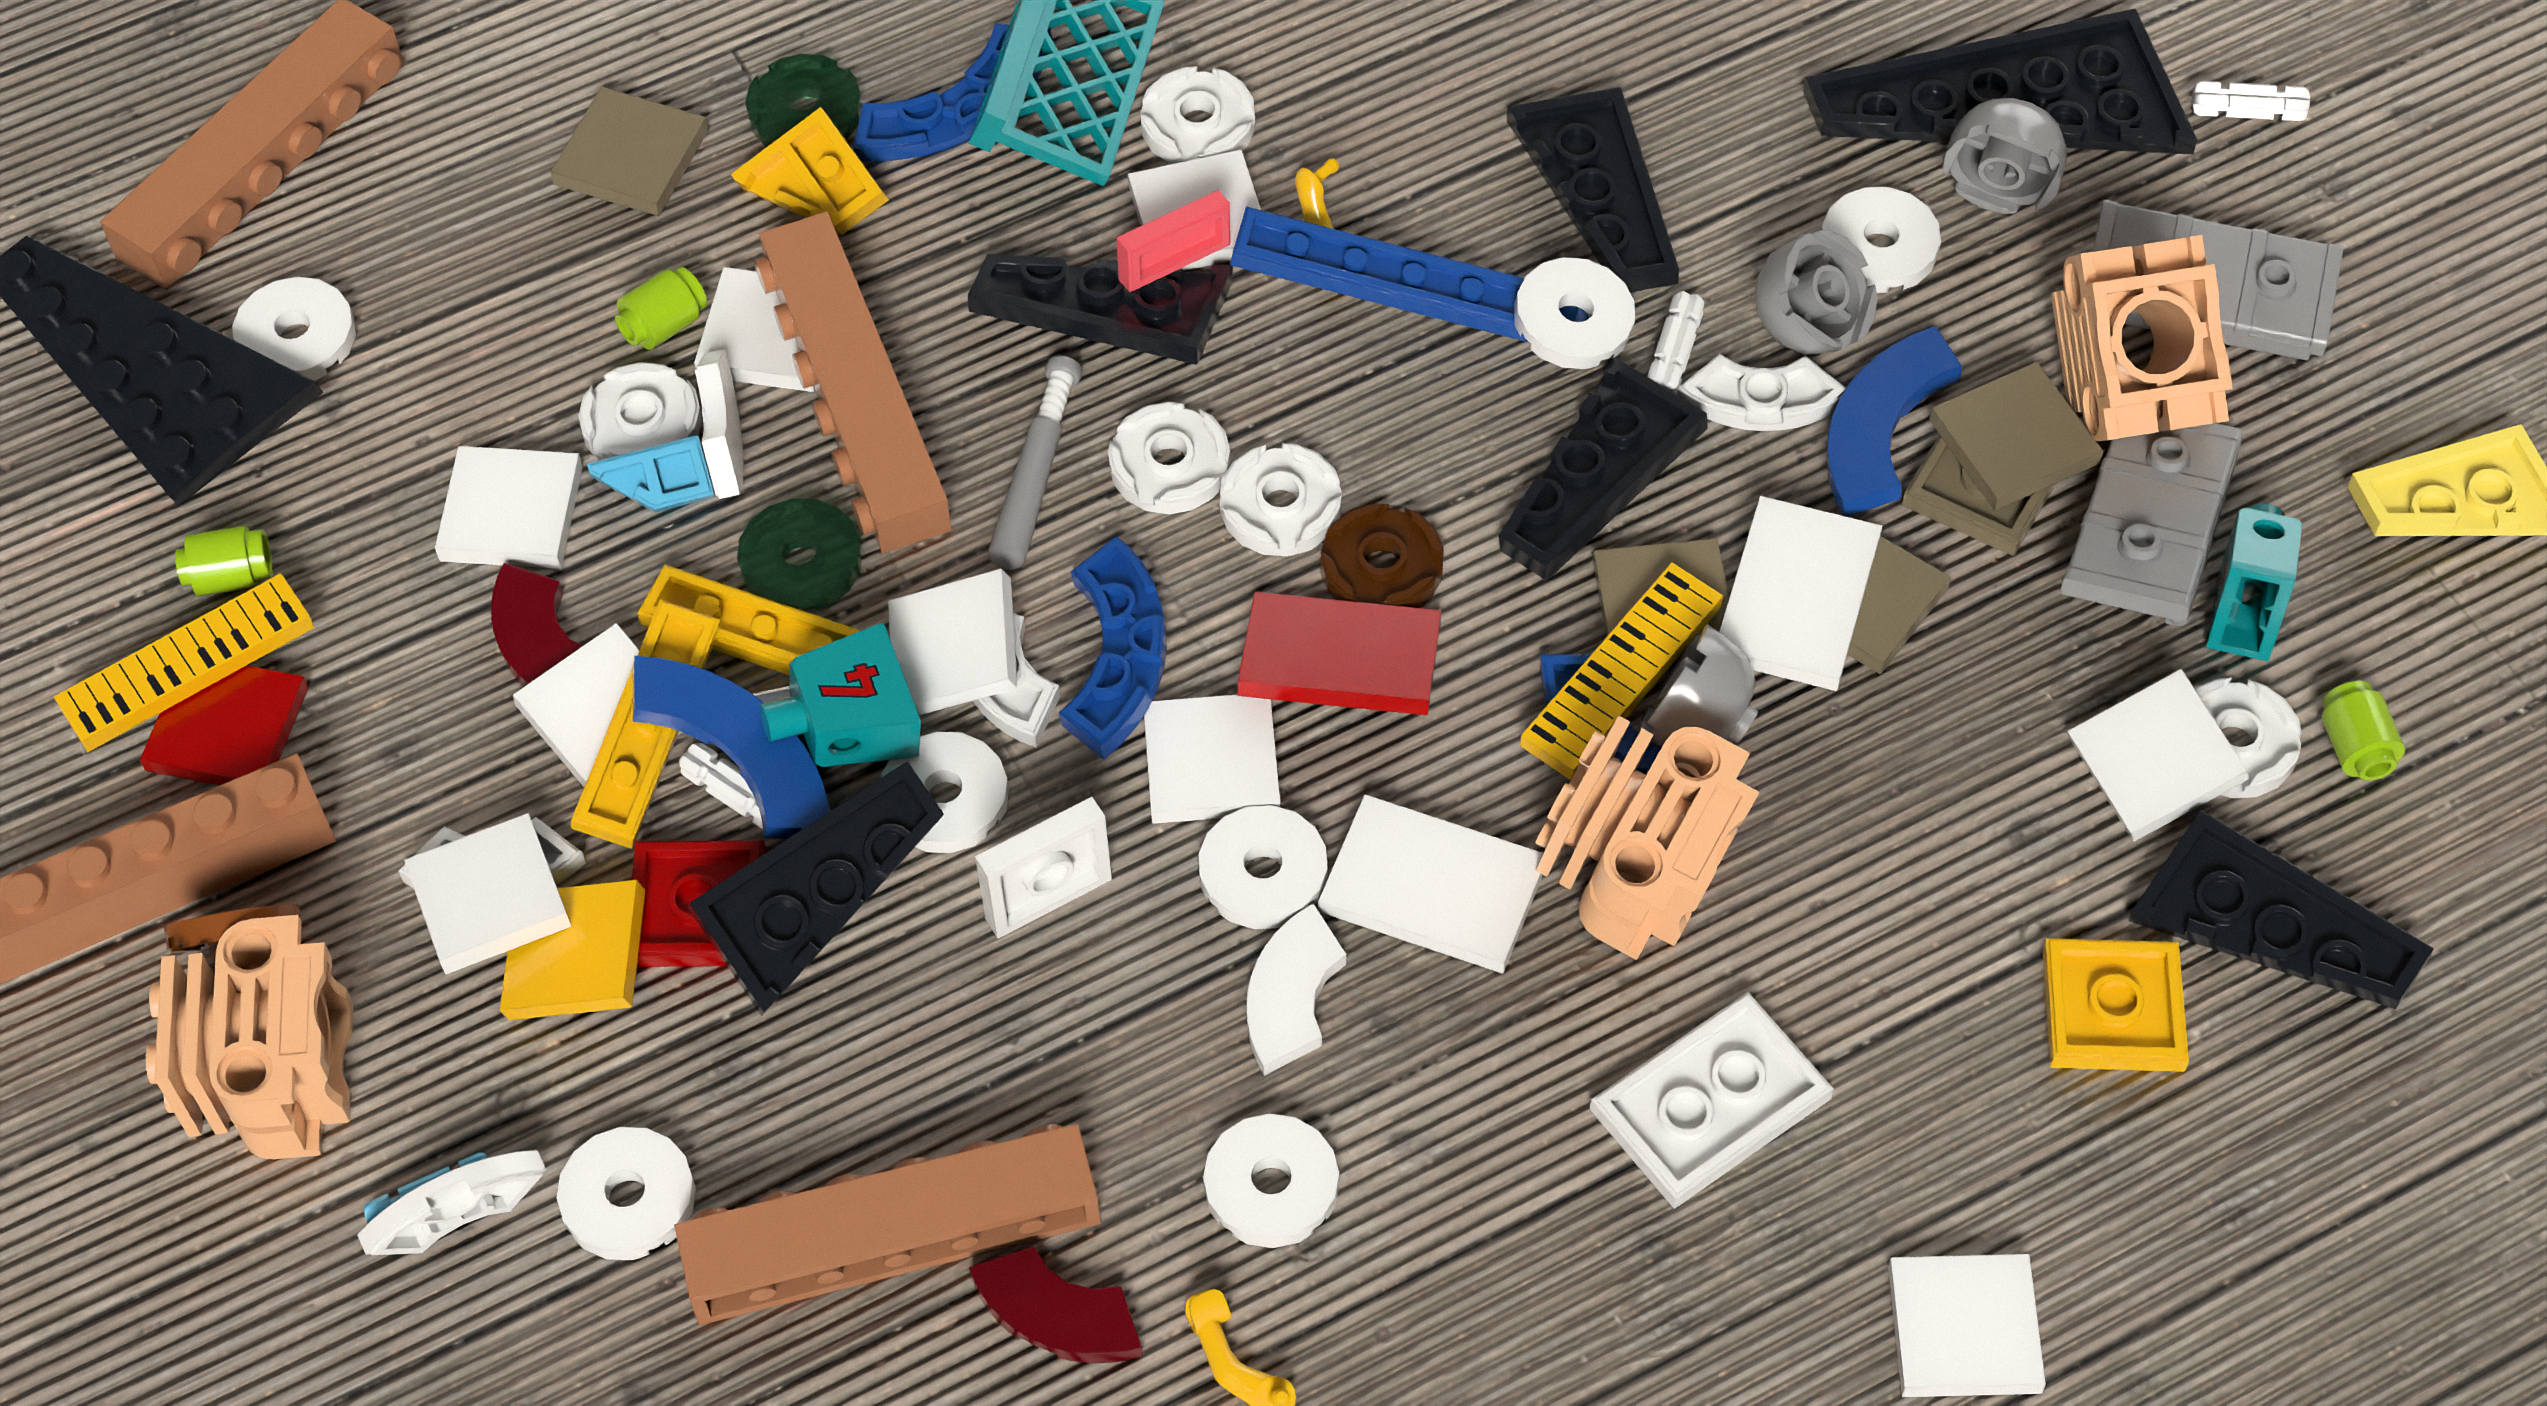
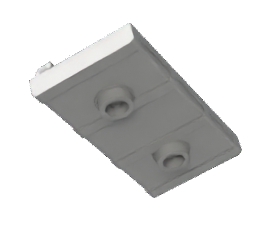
[2092,200,2344,361]
[2061,423,2243,626]

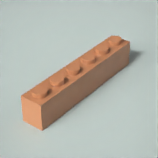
[100,0,404,290]
[754,211,952,554]
[0,753,336,984]
[674,1123,1101,1326]

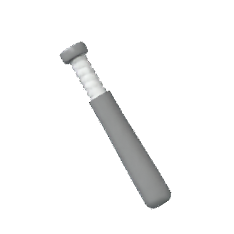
[988,356,1082,570]

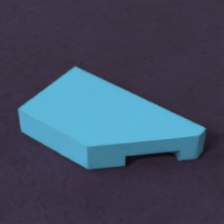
[587,435,715,513]

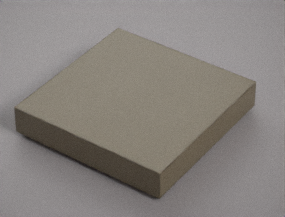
[551,86,708,216]
[1929,362,2103,511]
[1902,435,2057,556]
[1847,517,1951,674]
[1593,538,1729,661]

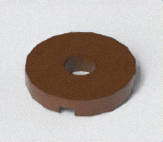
[1320,503,1444,608]

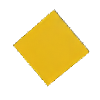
[500,880,645,1020]
[2042,938,2189,1072]

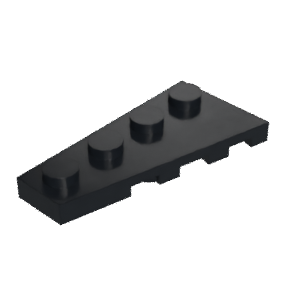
[1507,87,1679,292]
[968,254,1233,365]
[1498,357,1708,581]
[687,761,944,1016]
[2129,810,2434,1009]

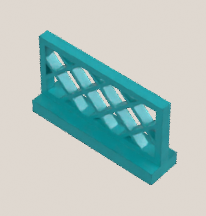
[968,0,1165,186]

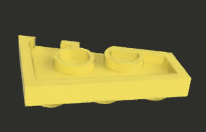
[2347,424,2547,536]

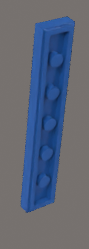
[1230,206,1589,343]

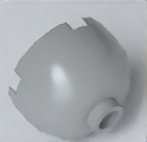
[1943,98,2067,214]
[1755,230,1878,355]
[1637,624,1758,747]

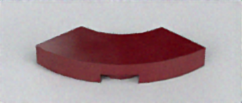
[491,563,583,687]
[969,1246,1143,1363]

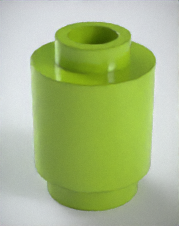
[615,267,707,350]
[175,525,273,596]
[2322,681,2406,781]

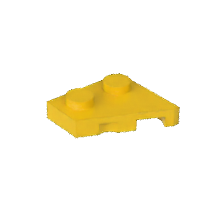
[731,107,889,235]

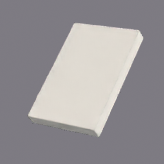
[1720,496,1882,691]
[1318,795,1544,974]
[1590,992,1834,1209]

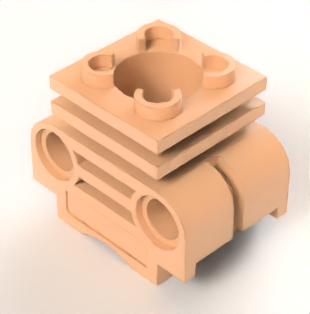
[2051,235,2233,441]
[1535,715,1759,960]
[146,915,353,1159]

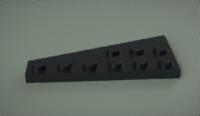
[1803,8,2197,154]
[0,235,323,507]

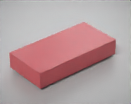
[1116,190,1230,292]

